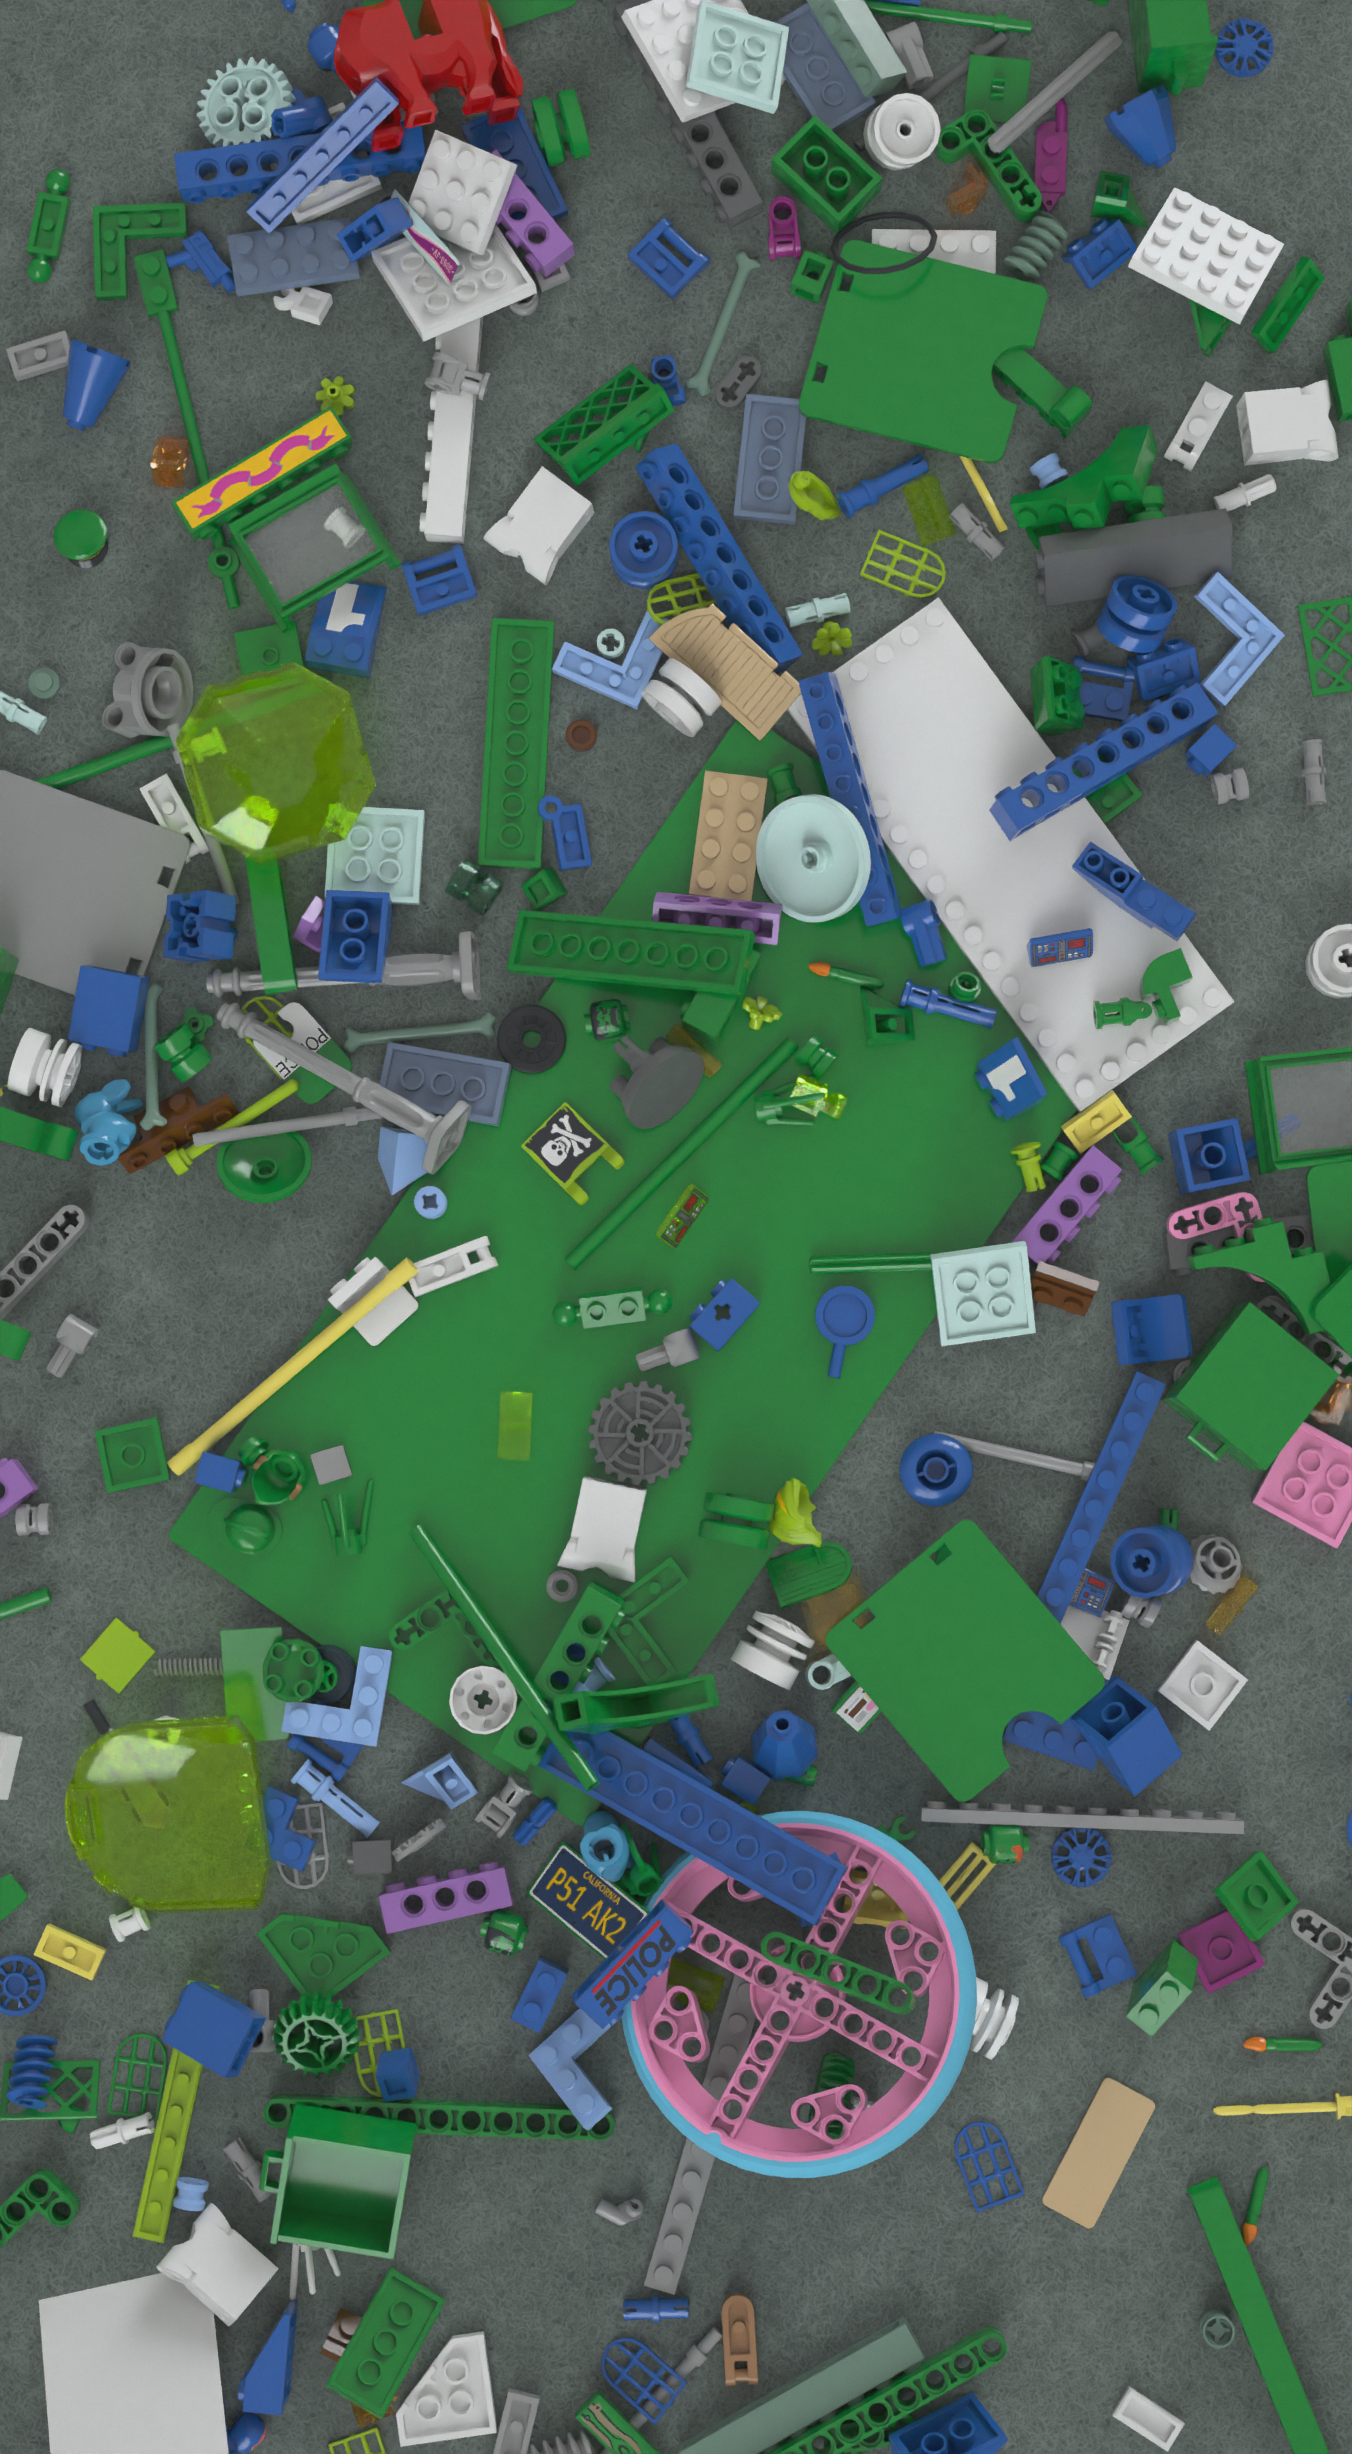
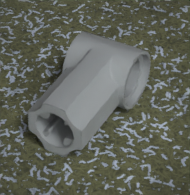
[885,22,934,90]

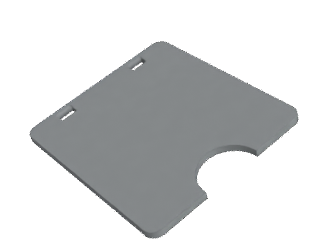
[0,770,191,995]

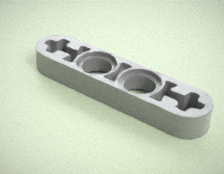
[1256,1296,1352,1384]

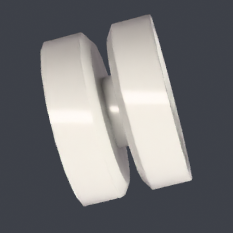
[863,93,940,171]
[641,658,721,737]
[1305,924,1352,999]

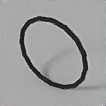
[830,212,938,274]

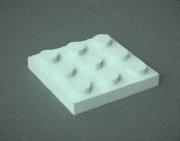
[686,0,789,114]
[325,805,425,905]
[930,1241,1036,1346]

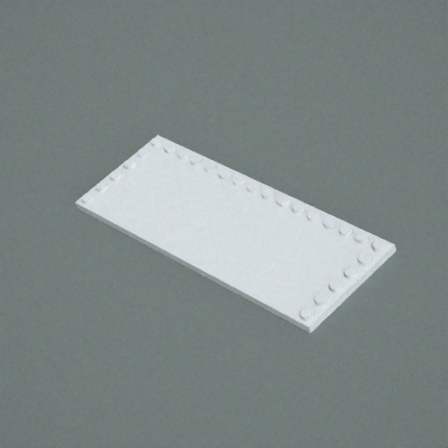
[787,597,1234,1113]

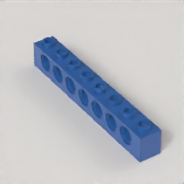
[174,121,426,203]
[635,444,803,674]
[798,672,901,927]
[989,682,1218,841]

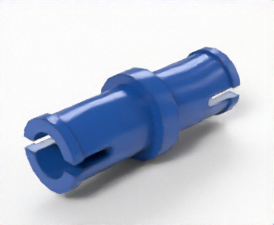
[668,1715,713,1768]
[623,2295,690,2323]

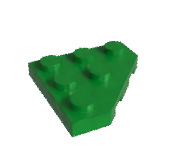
[256,1912,392,2000]

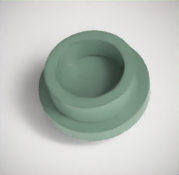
[28,668,60,699]

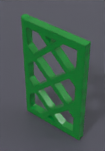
[1297,596,1352,697]
[0,2060,100,2121]

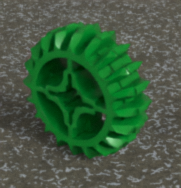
[272,1992,360,2079]
[807,2053,855,2140]

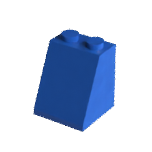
[1071,1677,1182,1796]

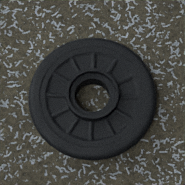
[497,1005,566,1074]

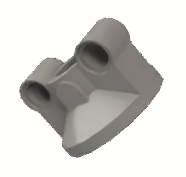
[102,642,194,738]

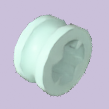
[597,629,625,659]

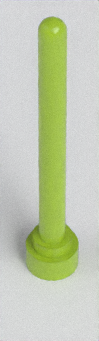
[165,1079,299,1176]

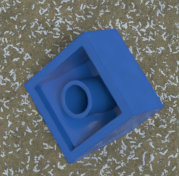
[1168,1118,1251,1195]

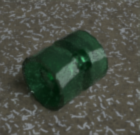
[445,858,504,916]

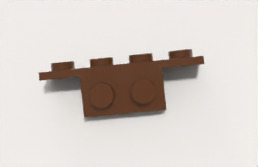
[118,1086,239,1174]

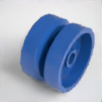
[609,511,679,589]
[1097,575,1178,653]
[1110,1524,1193,1598]

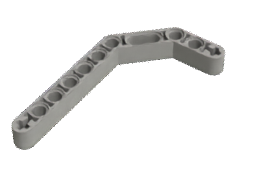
[0,1205,90,1320]

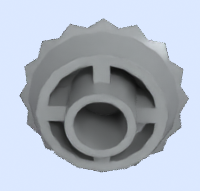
[1190,1534,1243,1594]

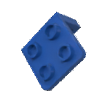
[1111,1294,1192,1365]

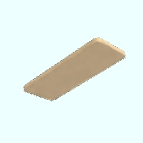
[1042,2077,1155,2228]

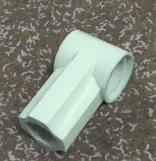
[805,1653,851,1690]

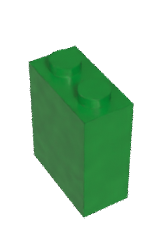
[1126,1939,1199,2037]

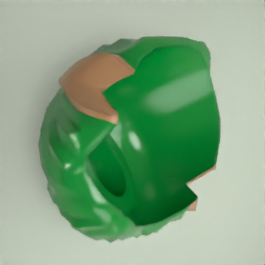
[250,1449,306,1505]

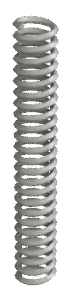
[153,1657,223,1677]

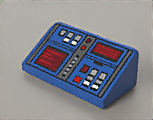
[1027,928,1093,967]
[1069,1569,1115,1617]

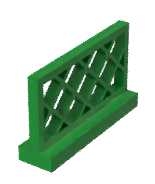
[533,364,675,486]

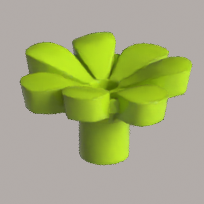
[316,376,355,416]
[812,621,852,656]
[742,996,782,1030]

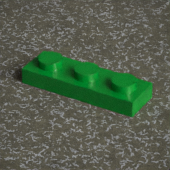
[1251,257,1325,353]

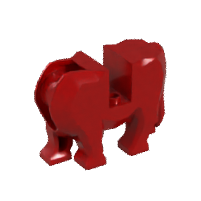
[334,0,523,152]

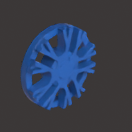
[1215,18,1273,77]
[1051,1827,1112,1887]
[0,1955,47,2016]

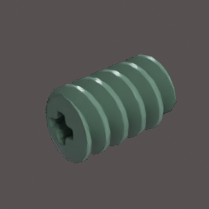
[1003,210,1069,281]

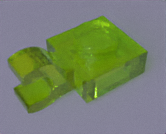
[790,1074,848,1119]

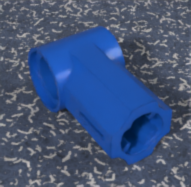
[271,96,333,138]
[900,899,948,967]

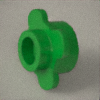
[176,1006,214,1043]

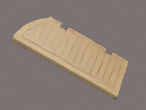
[648,604,801,741]

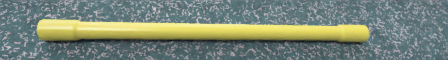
[167,1257,419,1476]

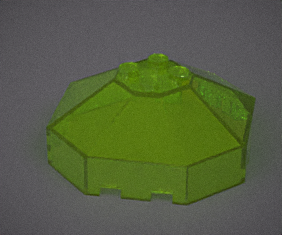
[175,662,376,864]

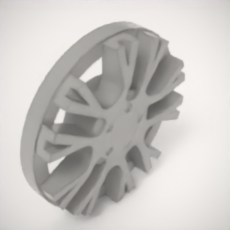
[392,1818,447,1862]

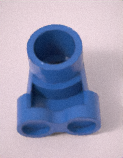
[651,356,686,406]

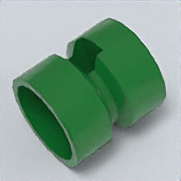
[1123,486,1167,523]
[153,1023,213,1082]

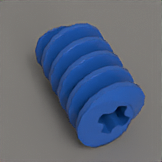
[6,2035,58,2109]

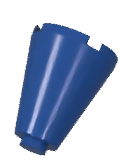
[63,339,131,431]

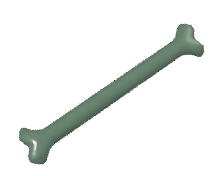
[685,251,761,396]
[140,982,167,1130]
[344,1013,496,1053]

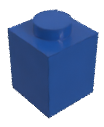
[1184,724,1237,778]
[194,1452,247,1493]
[720,1753,771,1805]

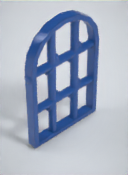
[954,2121,1025,2212]
[601,2337,688,2425]

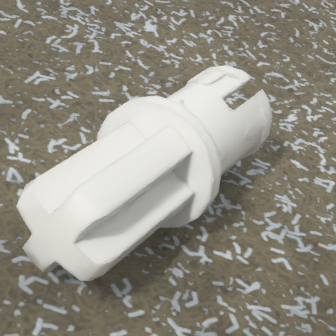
[1213,474,1277,512]
[90,2112,155,2149]

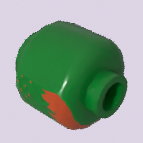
[981,1824,1029,1864]

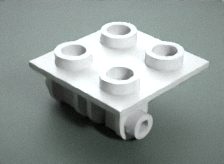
[1061,1605,1130,1680]

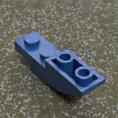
[1072,841,1196,941]

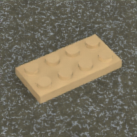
[689,771,768,901]

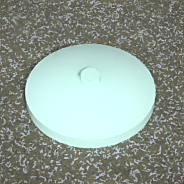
[756,794,871,922]

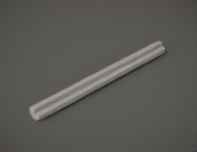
[987,31,1122,153]

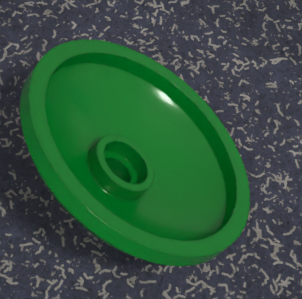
[216,1122,312,1203]

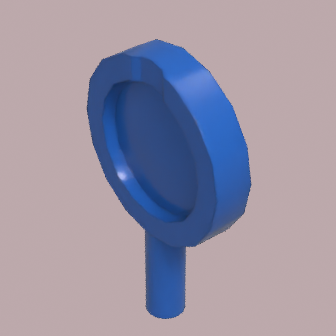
[815,1286,875,1378]

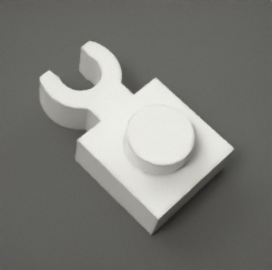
[273,286,333,325]

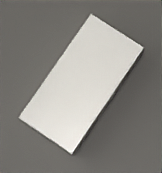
[1112,2386,1185,2452]

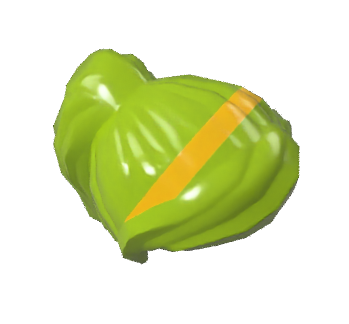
[768,1478,822,1548]

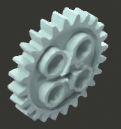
[197,57,296,148]

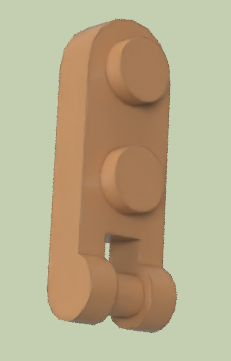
[722,2292,758,2386]

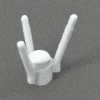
[289,2243,341,2300]

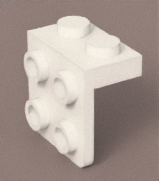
[328,1257,419,1346]

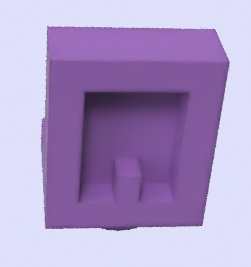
[293,896,325,952]

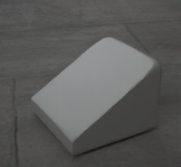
[310,1445,352,1485]

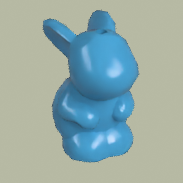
[74,1079,143,1166]
[580,1811,635,1882]

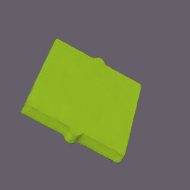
[80,1617,156,1694]

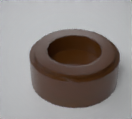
[566,719,597,752]

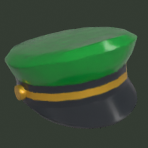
[53,509,109,568]

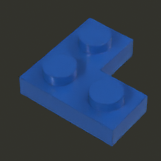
[244,1786,317,1872]

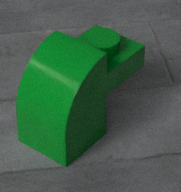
[1139,948,1193,1025]

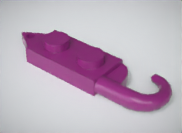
[1034,97,1068,214]

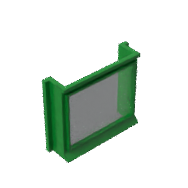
[228,463,401,633]
[1244,1047,1352,1175]

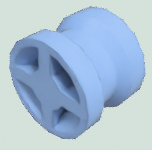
[1030,453,1069,489]
[414,1186,448,1219]
[173,2177,209,2211]

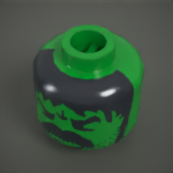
[584,999,631,1042]
[479,1909,529,1956]

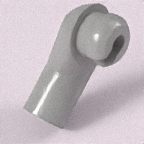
[595,2198,644,2226]

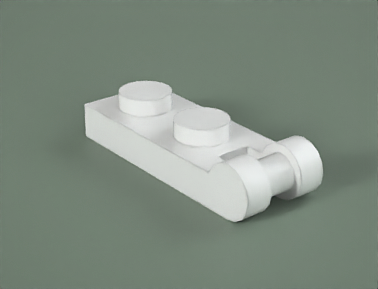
[1164,381,1233,472]
[140,773,209,865]
[409,1236,498,1297]

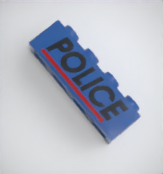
[572,1899,694,2029]

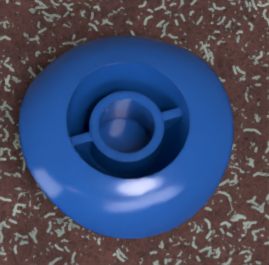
[900,1433,973,1507]

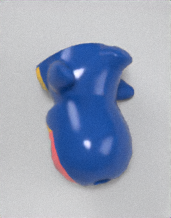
[226,2413,266,2454]

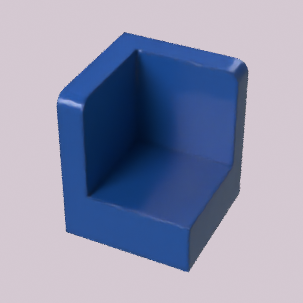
[376,2047,419,2102]

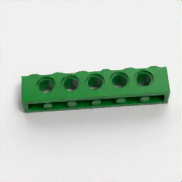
[492,1582,626,1772]

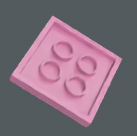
[1251,1422,1352,1549]

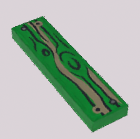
[575,2390,661,2454]

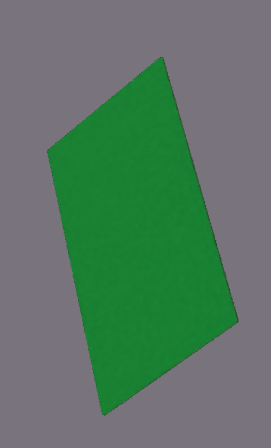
[169,720,1077,1826]

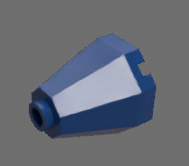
[1104,85,1176,169]
[751,1710,818,1780]

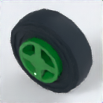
[311,1645,356,1703]

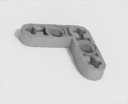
[1289,1908,1352,2029]

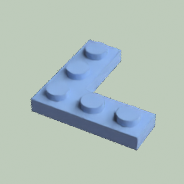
[1194,572,1285,707]
[552,611,669,710]
[281,1646,393,1747]
[529,2008,622,2131]

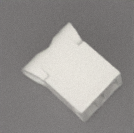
[1236,380,1339,466]
[483,466,595,585]
[557,1476,647,1583]
[156,2203,279,2326]

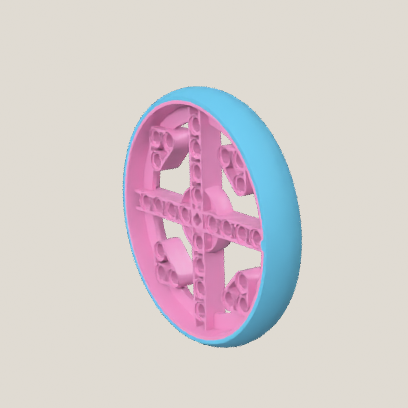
[622,1811,977,2178]

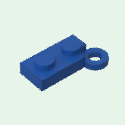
[538,795,592,871]

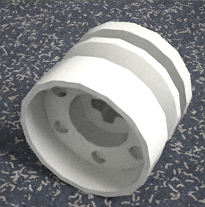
[8,1028,82,1107]
[731,1610,815,1690]
[449,1666,517,1734]
[971,1977,1019,2060]

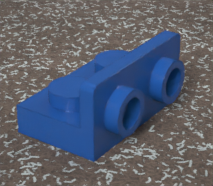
[1061,218,1137,289]
[1126,638,1201,701]

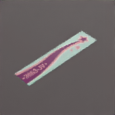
[391,189,460,286]

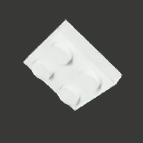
[1157,1640,1248,1731]

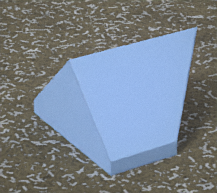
[378,1126,427,1195]
[401,1750,478,1810]

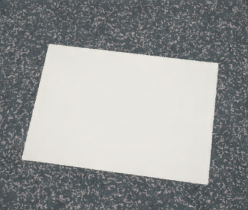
[39,2273,229,2454]

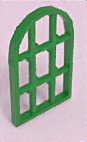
[107,2033,168,2121]

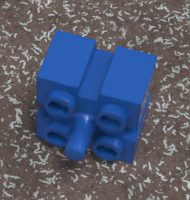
[163,890,238,963]

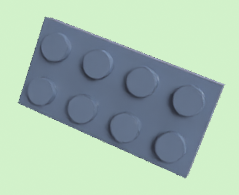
[775,3,876,132]
[227,217,360,297]
[733,394,806,525]
[379,1042,512,1127]

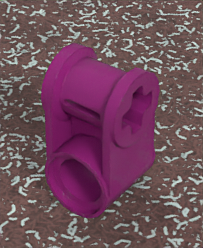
[768,196,801,261]

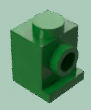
[790,250,834,305]

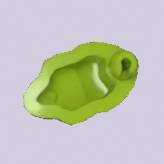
[788,471,841,520]

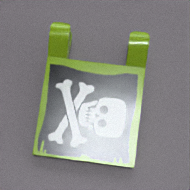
[521,1102,625,1206]

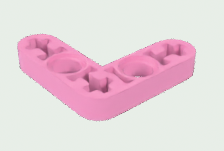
[1166,1192,1265,1282]

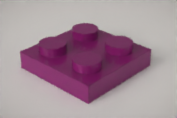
[1177,1909,1265,1994]

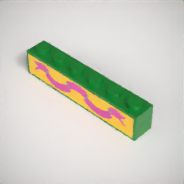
[172,406,352,542]

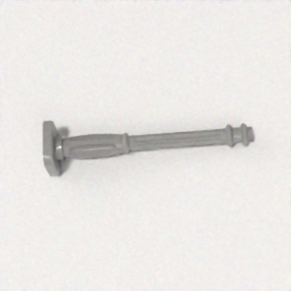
[206,931,481,1000]
[217,1003,472,1175]

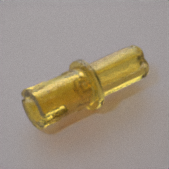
[666,1024,723,1079]
[1206,1575,1259,1635]

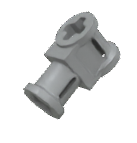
[424,352,491,401]
[474,1772,534,1839]

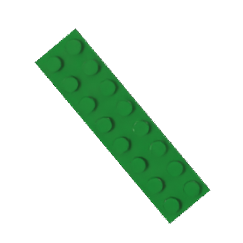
[478,618,555,870]
[506,910,755,995]

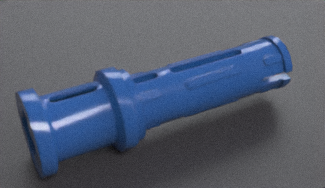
[836,454,929,519]
[899,978,997,1029]

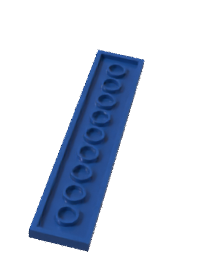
[538,1731,848,1926]

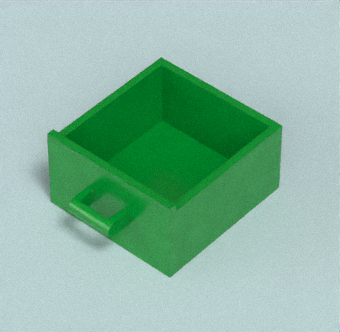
[1127,0,1218,96]
[1161,1302,1340,1471]
[259,2104,417,2259]

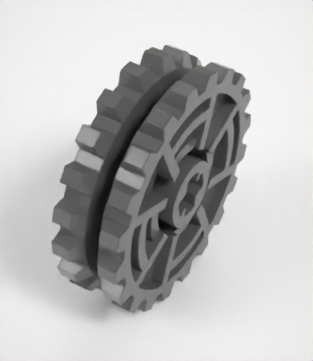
[588,1381,692,1485]

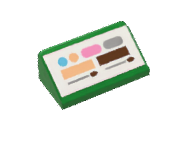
[830,1681,882,1734]

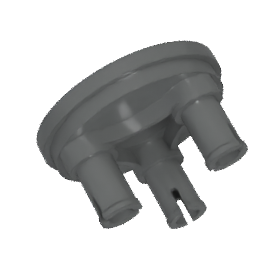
[609,1036,704,1129]

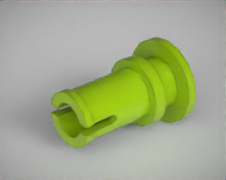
[1010,1142,1046,1192]

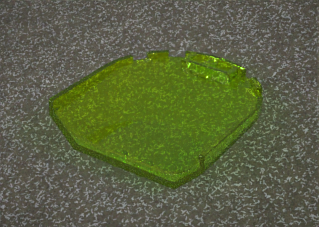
[65,1716,271,1912]

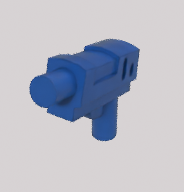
[165,230,236,293]

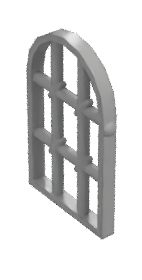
[276,1802,330,1889]

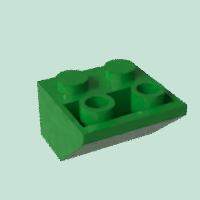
[1030,656,1085,736]

